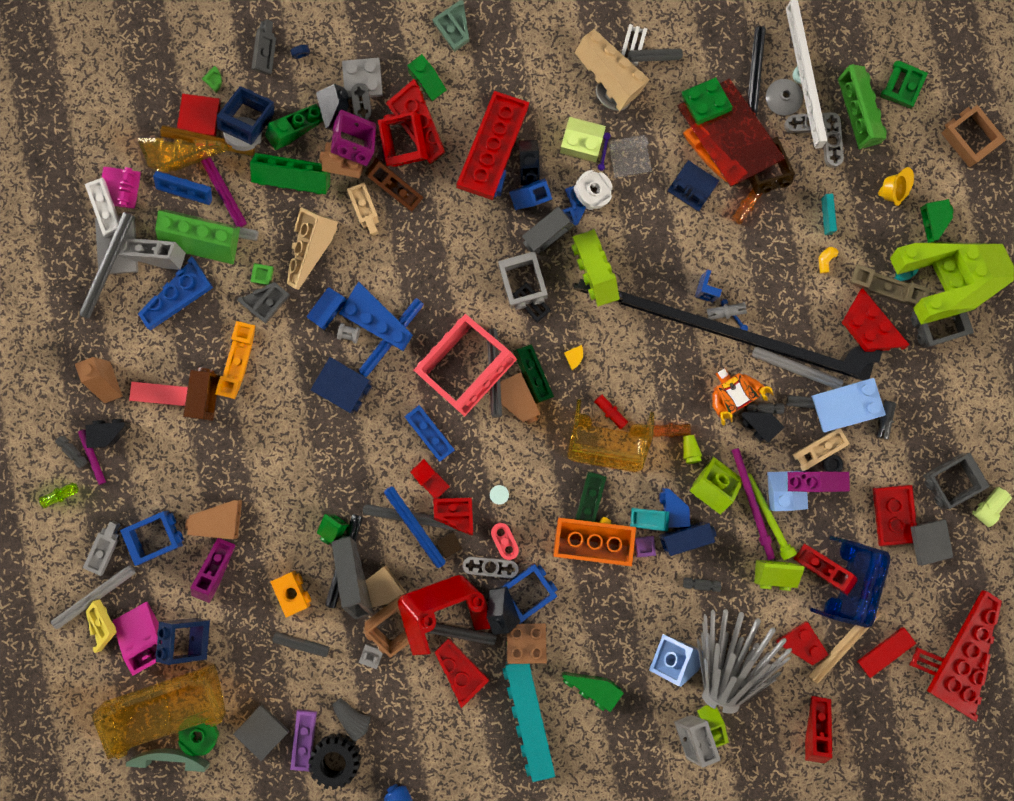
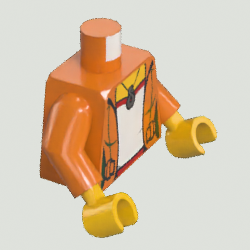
[712,368,774,425]

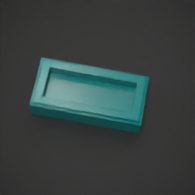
[821,193,837,235]
[630,508,669,531]

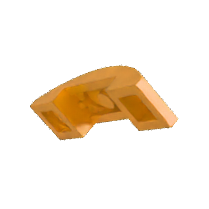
[215,321,256,399]

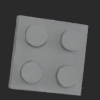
[342,58,383,99]

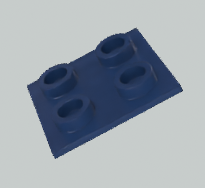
[667,160,719,212]

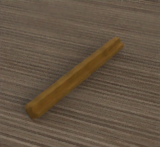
[160,125,255,156]

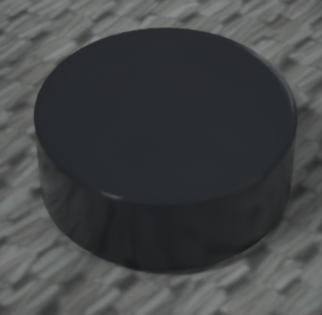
[822,455,843,472]

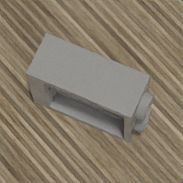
[498,251,548,310]
[674,715,721,768]

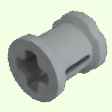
[337,323,360,344]

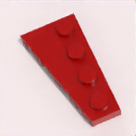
[386,79,445,164]

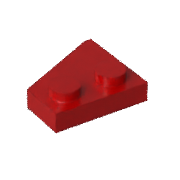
[433,498,473,535]
[775,621,829,665]

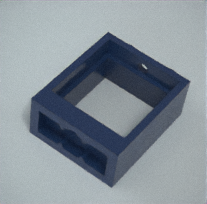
[217,86,274,145]
[156,618,210,665]

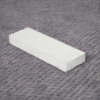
[85,177,120,237]

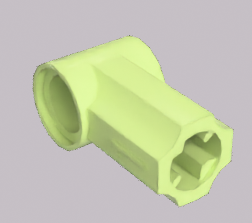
[972,487,1012,527]

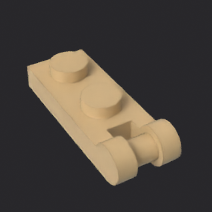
[792,428,850,471]

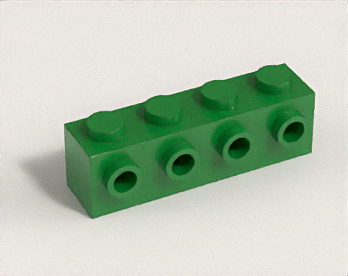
[250,153,330,194]

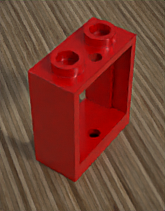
[378,110,428,167]

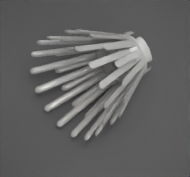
[697,609,792,714]

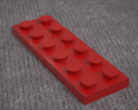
[456,91,530,200]

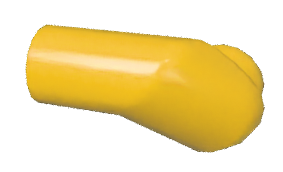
[818,247,838,274]

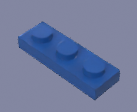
[153,171,212,205]
[404,405,455,462]

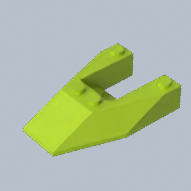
[890,242,1014,325]

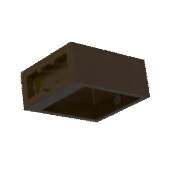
[740,137,795,195]

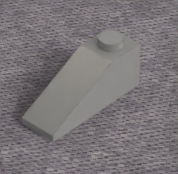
[119,238,186,270]

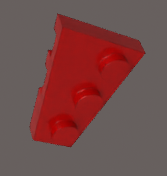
[435,638,489,708]

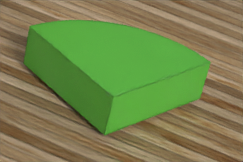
[202,66,222,93]

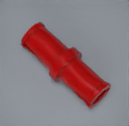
[594,394,629,429]

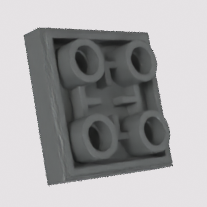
[910,519,954,566]
[233,704,289,761]

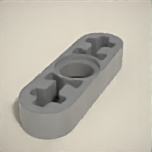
[463,556,518,578]

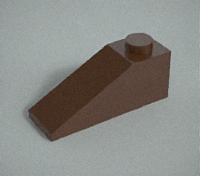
[365,158,423,212]

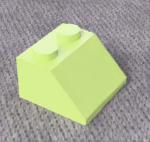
[560,117,606,162]

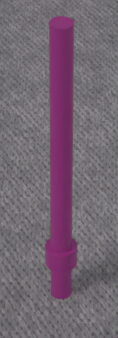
[732,448,775,560]

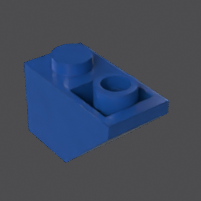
[509,179,552,210]
[659,488,691,528]

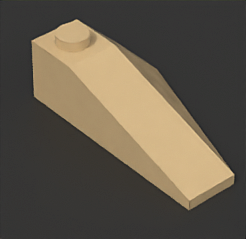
[287,207,338,290]

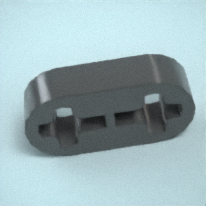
[351,83,372,120]

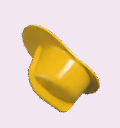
[878,167,914,206]

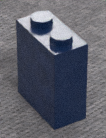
[311,357,372,414]
[659,521,716,556]

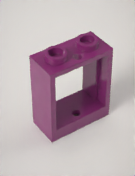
[331,110,376,166]
[788,472,850,492]

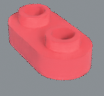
[491,523,519,560]

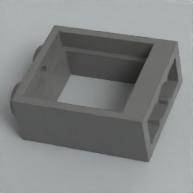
[522,206,575,254]
[911,311,974,348]
[923,453,990,509]

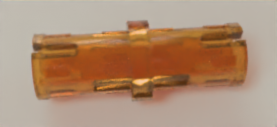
[731,188,763,224]
[651,423,691,438]

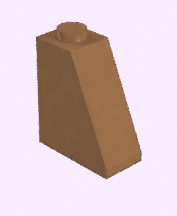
[75,357,123,403]
[487,372,540,424]
[185,500,242,540]

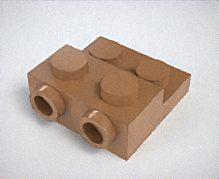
[319,140,365,178]

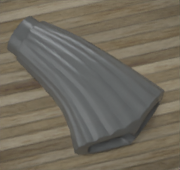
[332,698,371,742]

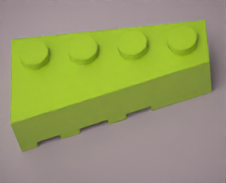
[571,229,620,307]

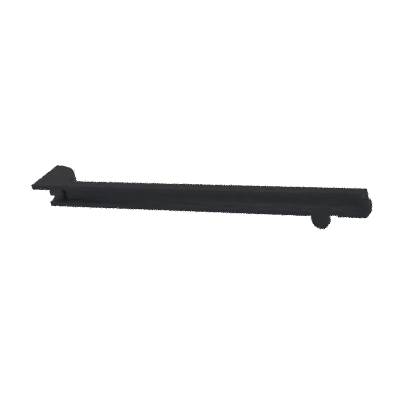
[573,279,883,380]

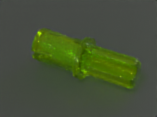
[39,483,79,508]

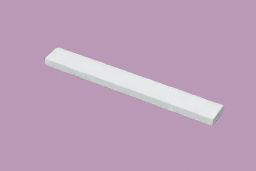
[786,0,827,149]

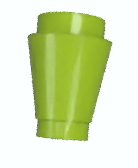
[683,435,702,464]

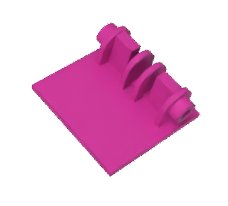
[102,166,141,209]

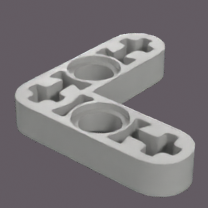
[784,112,844,168]

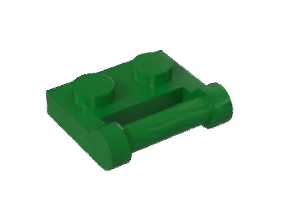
[880,61,928,109]

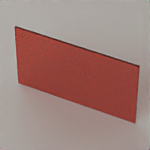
[677,78,785,187]

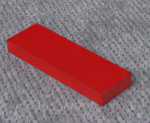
[857,627,917,678]

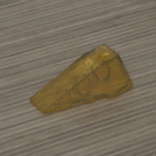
[138,138,228,173]

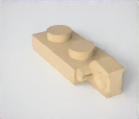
[347,182,379,236]

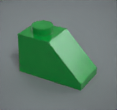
[407,54,447,101]
[920,199,954,243]
[317,514,349,545]

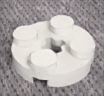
[574,170,613,210]

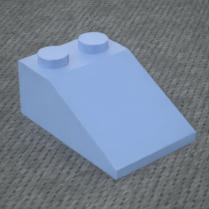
[812,378,886,432]

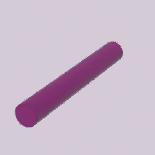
[78,429,106,485]

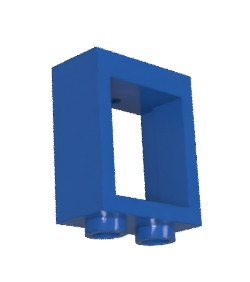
[120,511,184,566]
[501,563,558,624]

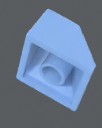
[767,471,808,511]
[649,634,703,687]

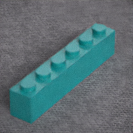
[502,662,555,782]

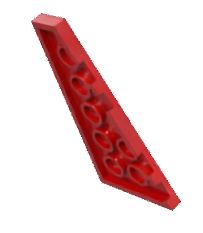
[927,590,1002,722]

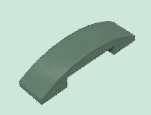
[126,748,210,772]

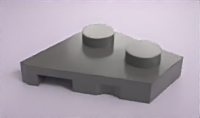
[237,282,290,324]

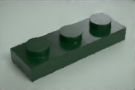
[513,344,554,404]
[575,472,607,522]

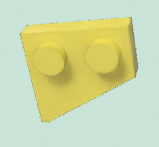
[86,599,117,653]

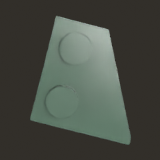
[432,0,469,52]

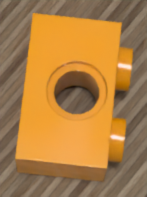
[270,571,311,617]

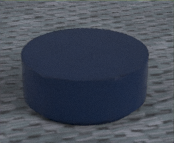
[290,45,310,59]

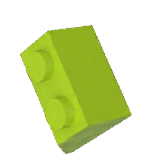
[690,456,742,515]
[754,560,804,591]

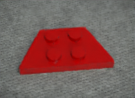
[842,288,909,352]

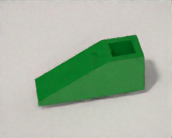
[265,104,323,150]
[562,672,624,712]

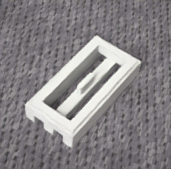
[621,24,647,66]

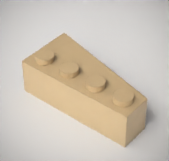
[575,29,650,111]

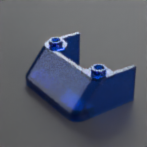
[810,535,890,628]

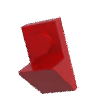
[410,459,450,499]

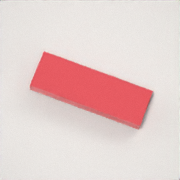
[129,382,188,406]

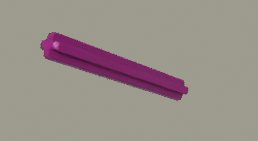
[194,144,247,227]

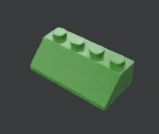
[838,64,887,149]
[155,210,240,264]

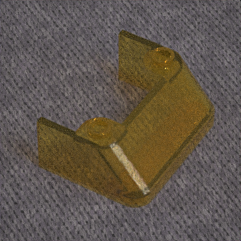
[567,399,654,472]

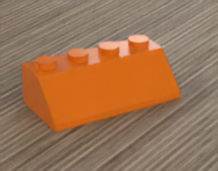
[553,518,636,566]

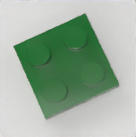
[681,77,732,125]

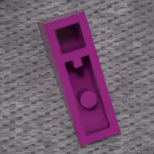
[190,538,236,603]

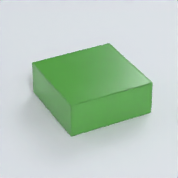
[250,263,274,285]

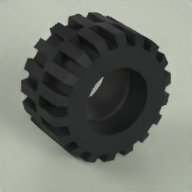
[308,733,361,790]

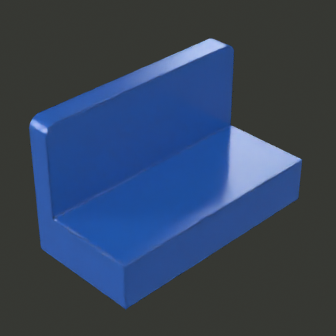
[695,269,722,303]
[307,287,347,330]

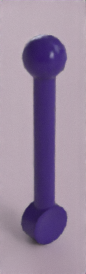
[598,132,611,171]

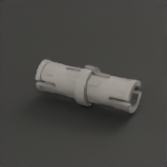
[707,302,747,320]

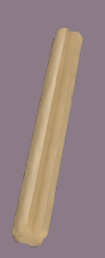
[809,607,881,684]

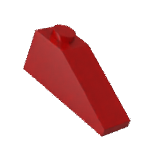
[794,543,858,596]
[805,696,833,764]

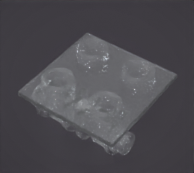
[608,135,652,178]

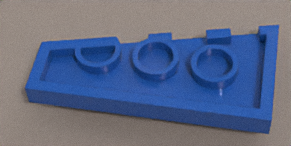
[138,256,214,331]
[339,281,413,351]

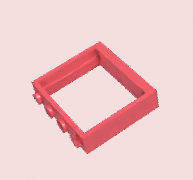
[414,314,517,417]

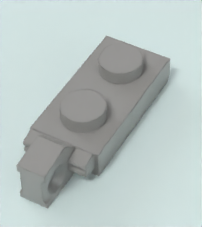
[83,521,121,576]

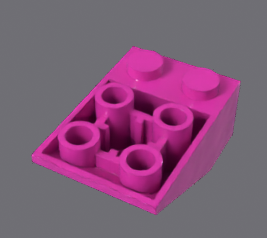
[112,602,162,676]

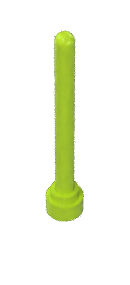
[747,473,797,560]

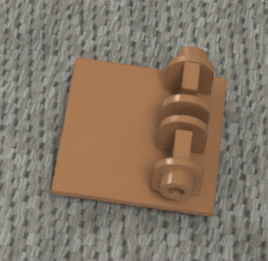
[507,623,547,664]

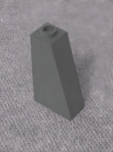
[332,536,373,619]

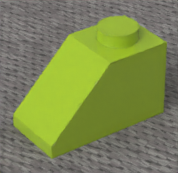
[697,705,729,747]

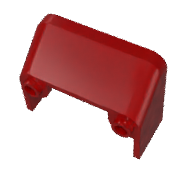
[398,575,491,655]

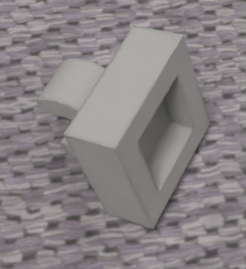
[359,643,383,669]

